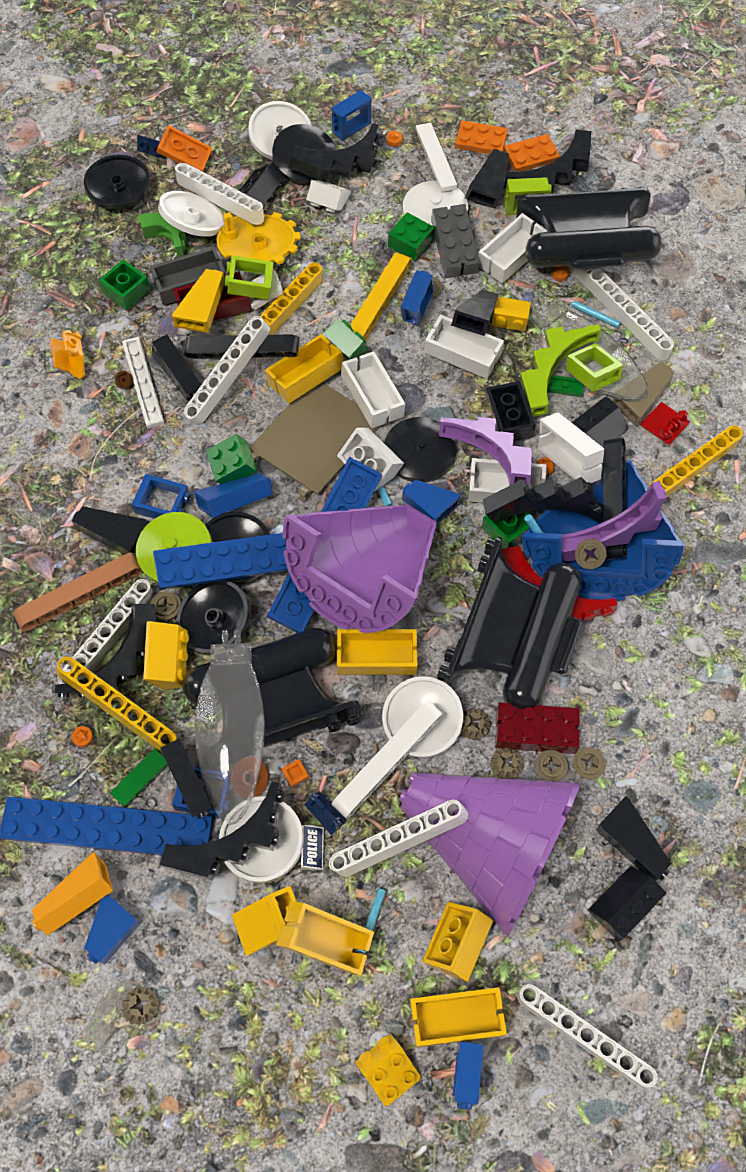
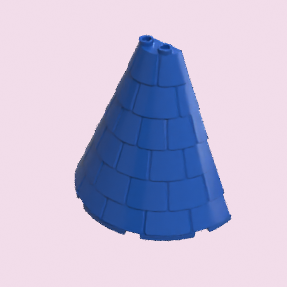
[522,460,684,601]

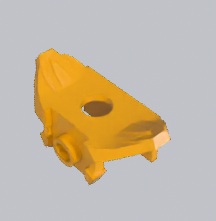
[50,330,85,379]

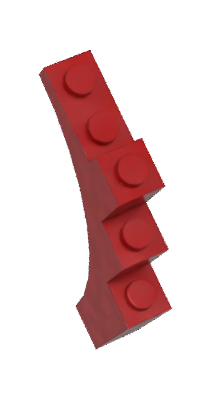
[502,546,617,621]

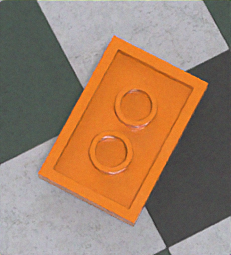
[455,120,508,154]
[156,125,212,172]
[503,134,560,172]

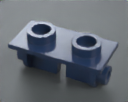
[137,135,167,159]
[304,791,347,835]

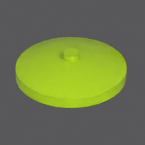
[136,512,212,583]

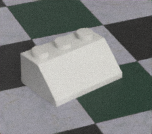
[337,428,404,492]

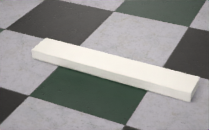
[416,123,457,192]
[122,337,165,429]

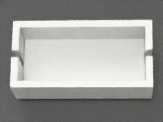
[478,213,547,283]
[424,315,504,379]
[341,351,405,429]
[538,413,604,483]
[468,458,546,502]

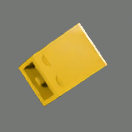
[232,886,296,956]

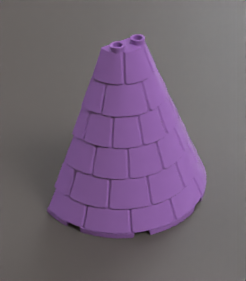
[282,505,437,633]
[399,772,580,936]

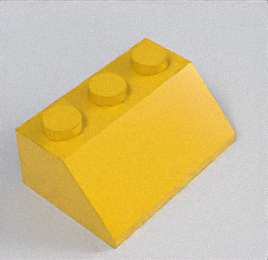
[143,621,189,690]
[422,902,493,982]

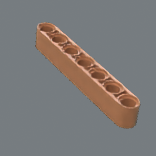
[13,553,142,631]

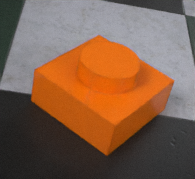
[281,759,309,788]

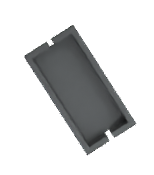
[431,204,480,278]
[150,247,226,305]

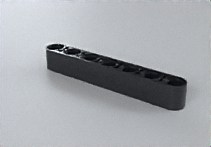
[184,334,300,359]
[603,437,627,560]

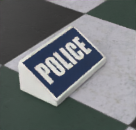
[301,825,324,870]

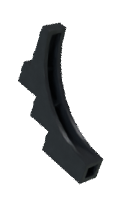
[288,123,379,182]
[504,130,592,195]
[483,477,604,523]
[52,604,155,697]
[159,781,285,881]

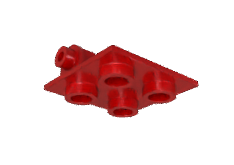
[640,402,690,445]

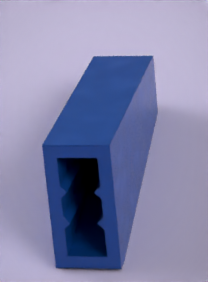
[194,473,272,518]

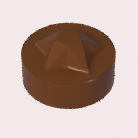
[115,371,133,390]

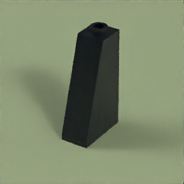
[465,149,509,208]
[451,289,499,336]
[152,334,201,401]
[72,506,150,555]
[160,739,212,819]
[596,796,672,881]

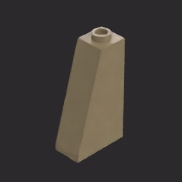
[613,361,674,427]

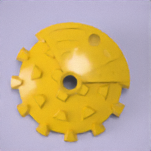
[217,212,301,265]

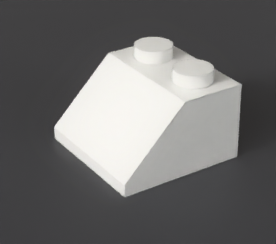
[306,180,351,213]

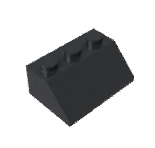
[238,161,285,209]
[485,381,536,440]
[572,396,628,447]
[587,866,667,943]

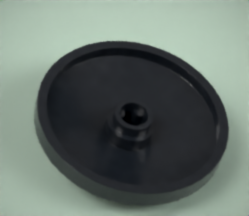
[272,124,336,185]
[84,154,150,209]
[384,417,456,483]
[205,512,271,585]
[177,580,251,655]

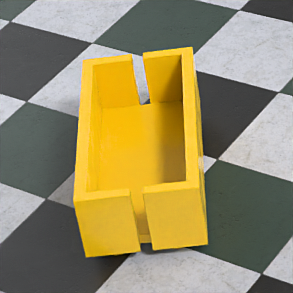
[265,334,344,404]
[337,629,417,675]
[276,901,374,976]
[410,987,507,1048]

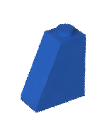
[402,480,461,526]
[84,894,140,965]

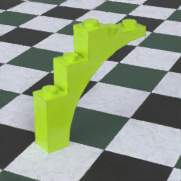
[521,324,601,417]

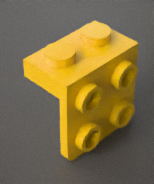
[491,297,530,331]
[354,1034,420,1106]

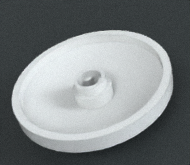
[248,101,311,160]
[403,181,468,225]
[158,191,224,236]
[382,676,464,758]
[219,796,304,883]

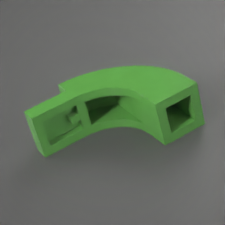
[138,213,187,258]

